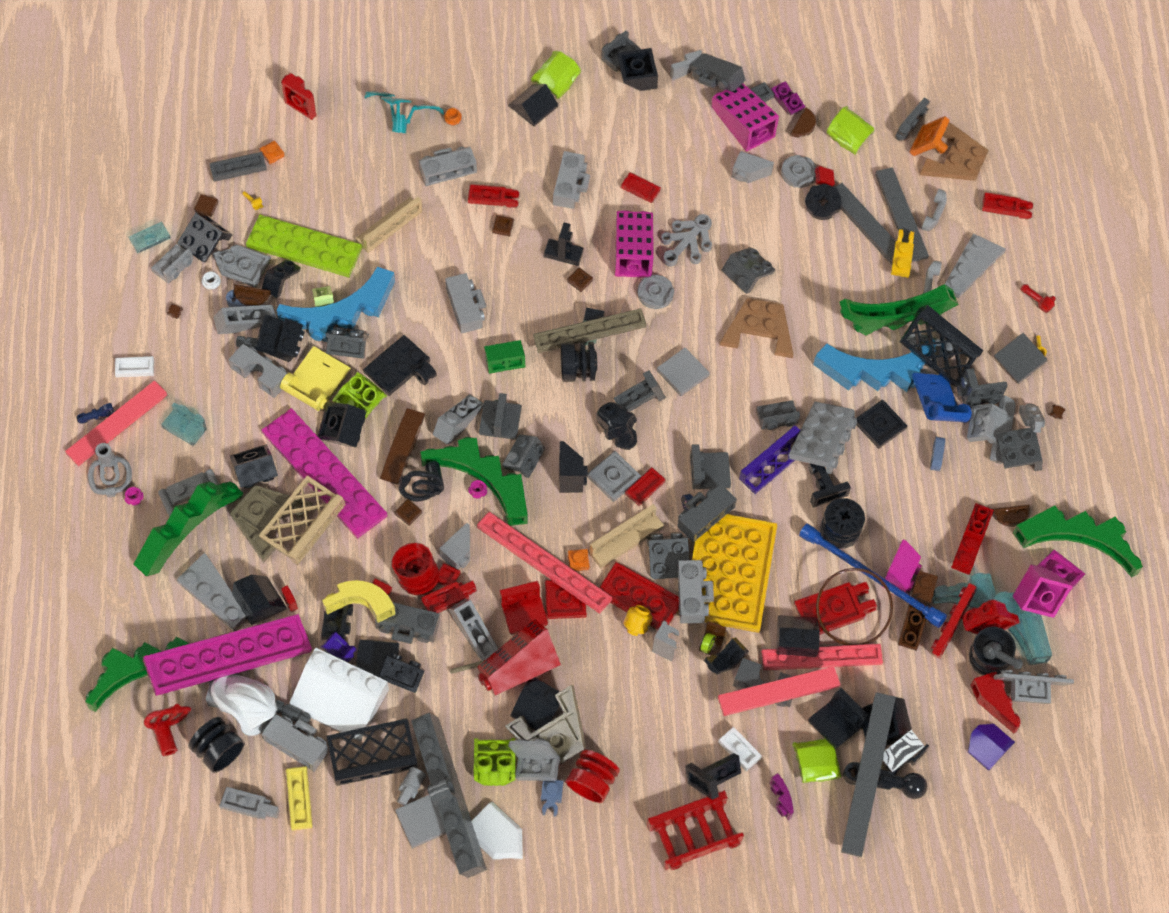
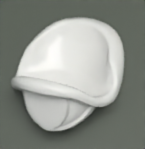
[211,674,277,736]

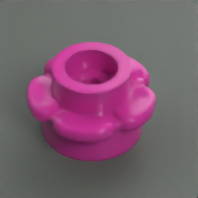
[468,480,487,499]
[125,487,144,506]

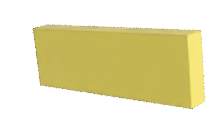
[286,766,313,831]

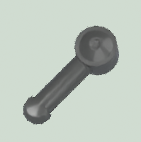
[983,642,1023,669]

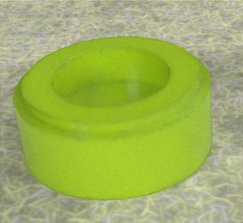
[701,633,716,654]

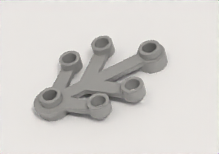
[661,214,712,267]

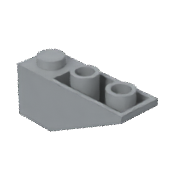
[433,394,484,445]

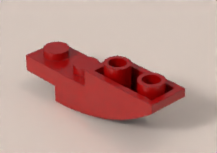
[951,503,994,575]

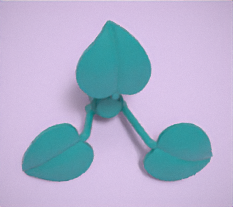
[365,91,444,133]

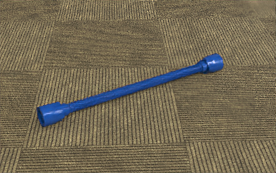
[799,523,947,628]

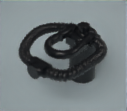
[399,461,444,502]

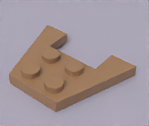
[920,122,988,181]
[720,298,794,358]

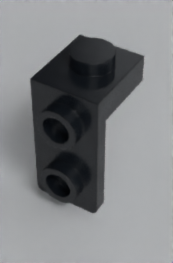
[262,260,301,298]
[704,637,749,675]

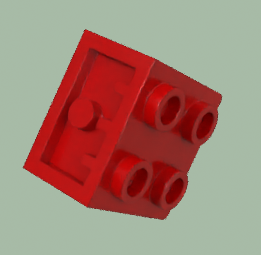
[500,581,548,635]

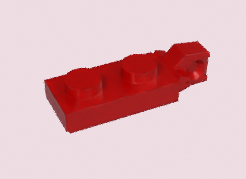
[421,581,477,613]

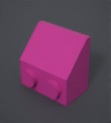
[883,539,922,592]
[1012,564,1073,618]

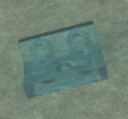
[161,403,207,446]

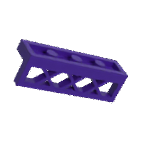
[739,426,800,494]

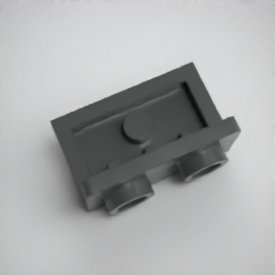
[601,30,641,72]
[502,434,545,478]

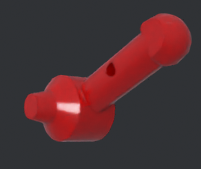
[1021,284,1056,313]

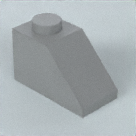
[732,151,774,183]
[439,523,470,570]

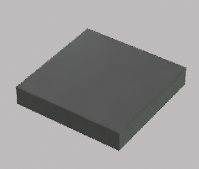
[994,333,1048,384]

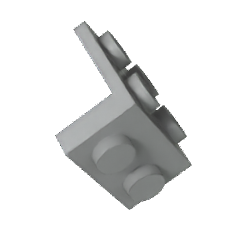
[509,739,560,781]

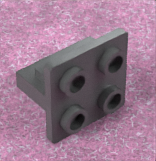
[326,327,369,359]
[479,393,522,440]

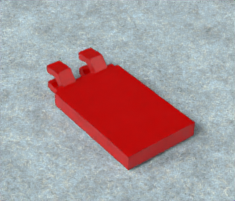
[794,582,877,635]

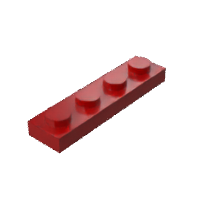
[931,583,977,659]

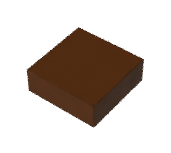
[194,194,219,217]
[492,215,514,237]
[567,267,593,292]
[394,499,422,526]

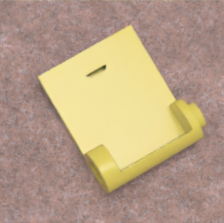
[280,346,351,411]

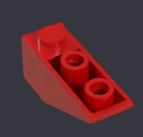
[970,672,1021,734]

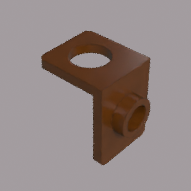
[699,621,727,655]

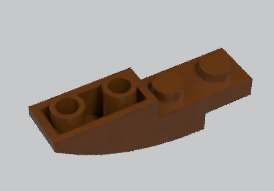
[898,571,938,651]

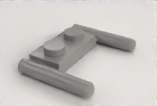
[158,469,226,517]

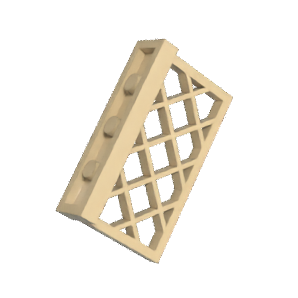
[259,475,346,565]

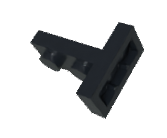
[544,222,584,266]
[808,463,851,508]
[685,753,741,800]

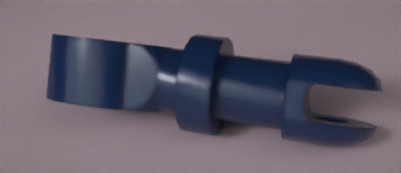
[76,403,115,424]

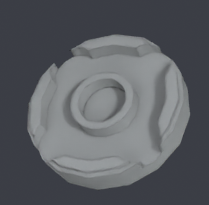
[781,155,816,188]
[637,275,674,309]

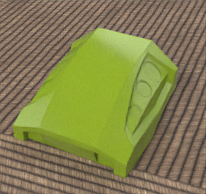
[531,51,581,99]
[827,106,875,154]
[332,372,387,419]
[474,738,515,786]
[792,739,841,783]

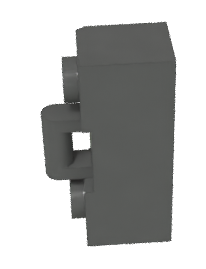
[690,53,746,92]
[677,483,737,543]
[375,602,440,644]

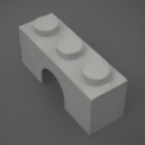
[228,344,287,398]

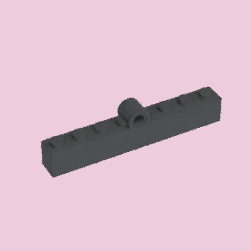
[411,713,487,878]

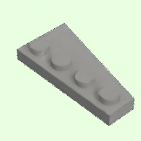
[945,233,1006,298]
[177,553,247,631]

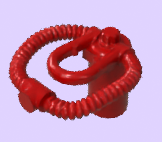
[144,704,191,756]

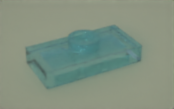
[129,222,171,254]

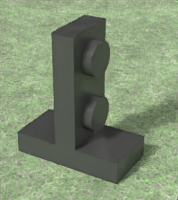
[614,370,666,412]

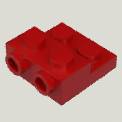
[281,73,316,120]
[962,600,1020,635]

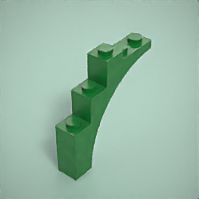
[839,284,959,336]
[420,437,528,526]
[133,481,243,577]
[1013,505,1143,578]
[85,636,209,712]

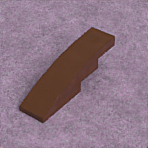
[380,408,425,485]

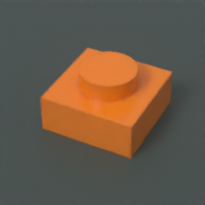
[259,140,285,165]
[568,549,590,571]

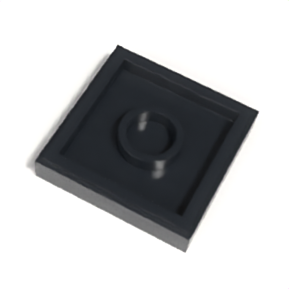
[856,399,908,449]
[356,640,400,677]

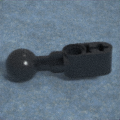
[843,762,928,799]

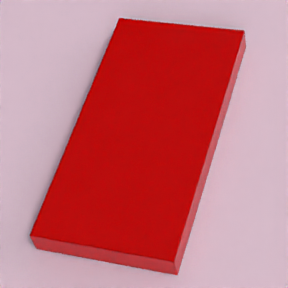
[599,562,679,630]

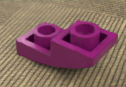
[771,81,805,115]
[769,773,794,821]

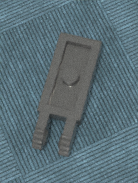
[895,98,930,141]

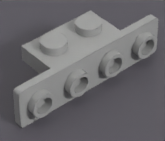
[994,670,1074,704]

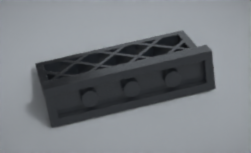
[899,305,984,387]
[327,718,418,786]

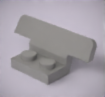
[967,395,1016,464]

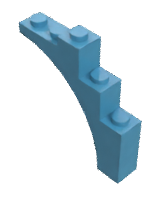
[277,267,395,342]
[813,340,936,392]

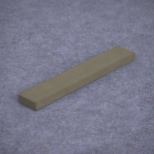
[533,308,647,353]

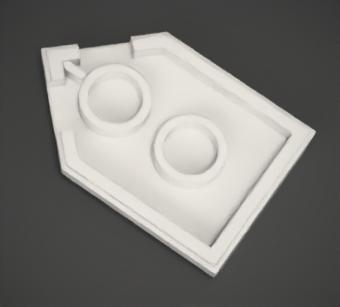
[472,802,523,860]

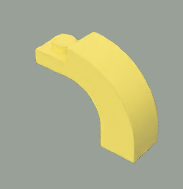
[322,580,396,623]

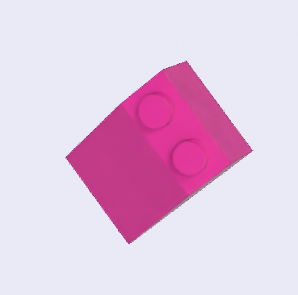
[1037,549,1085,591]

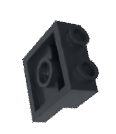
[254,314,305,362]

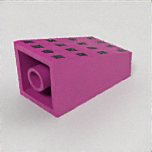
[711,83,779,152]
[615,210,654,278]

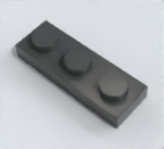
[209,152,267,182]

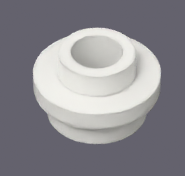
[202,271,221,290]

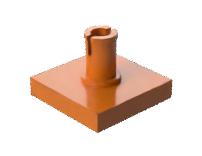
[909,116,950,156]

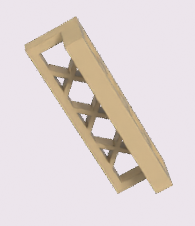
[355,197,422,253]
[589,504,664,569]

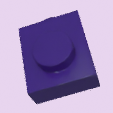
[321,632,356,663]

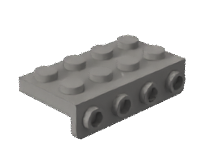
[789,401,857,474]

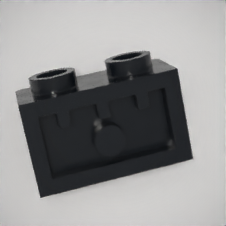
[321,604,353,641]
[378,652,425,693]

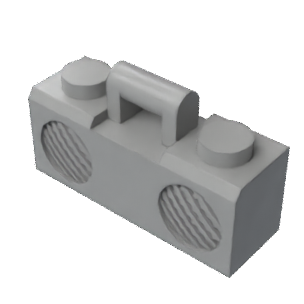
[419,147,477,186]
[553,151,590,209]
[445,273,486,334]
[677,560,714,623]
[262,714,328,772]

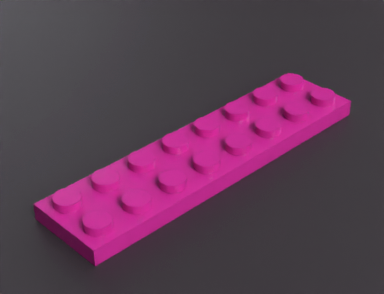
[261,408,388,539]
[143,614,312,696]

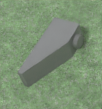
[213,305,276,334]
[448,599,498,661]

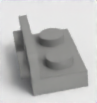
[151,244,194,284]

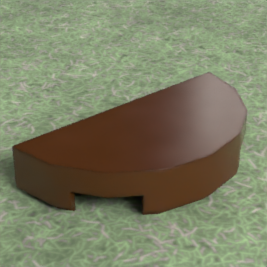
[790,107,816,138]
[234,284,271,306]
[992,505,1030,527]

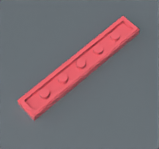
[65,380,168,467]
[761,644,883,671]
[718,666,840,716]

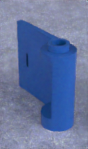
[911,373,972,423]

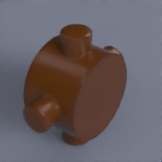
[167,304,183,319]
[1050,405,1066,420]

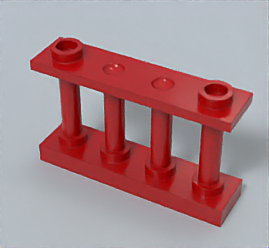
[647,790,744,870]

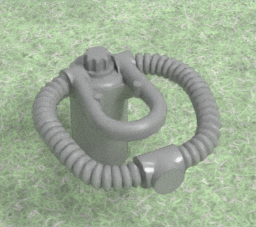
[88,443,132,498]

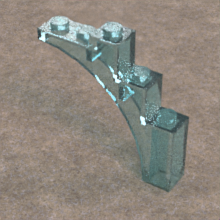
[932,573,1052,665]

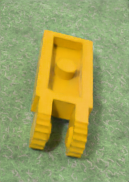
[891,229,914,278]

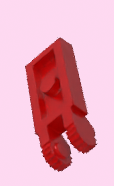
[468,184,520,208]
[982,193,1033,219]

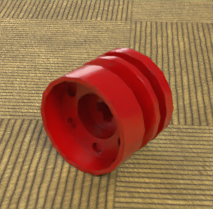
[392,542,439,595]
[566,749,620,803]

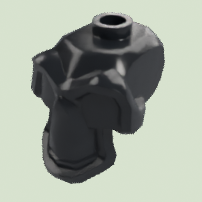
[596,402,637,450]

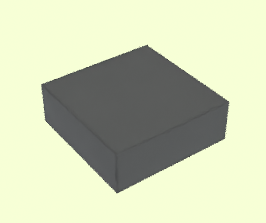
[750,82,774,102]

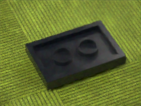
[363,335,430,396]

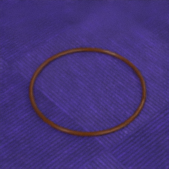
[816,568,893,645]

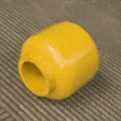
[623,605,653,636]

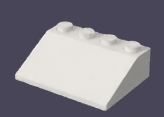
[289,648,389,742]

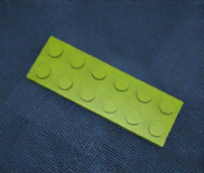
[246,214,362,278]

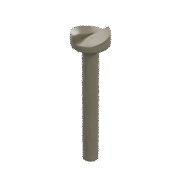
[450,655,491,674]

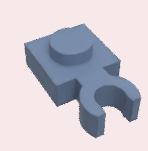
[541,780,564,817]

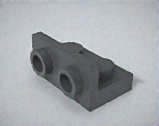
[756,400,800,430]

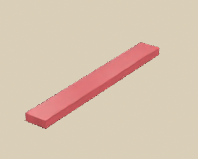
[477,512,612,614]

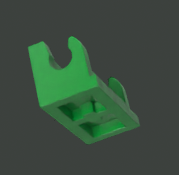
[484,340,526,374]

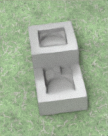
[670,50,702,80]

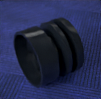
[561,342,597,382]
[820,498,865,549]
[968,627,1016,675]
[188,717,245,773]

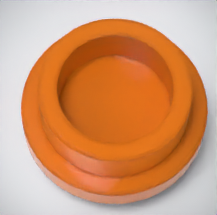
[444,108,462,125]

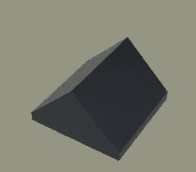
[509,84,558,126]

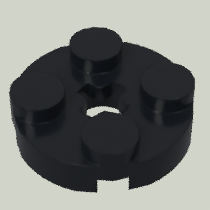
[805,184,842,220]

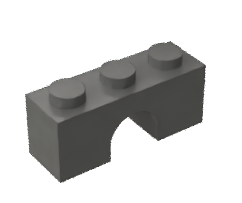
[733,658,793,707]

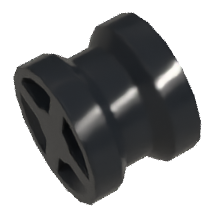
[413,361,437,385]

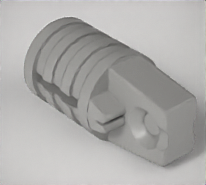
[397,767,427,806]

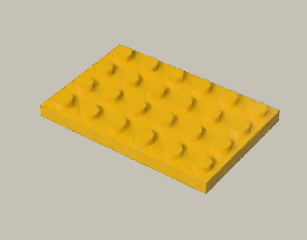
[692,514,778,633]

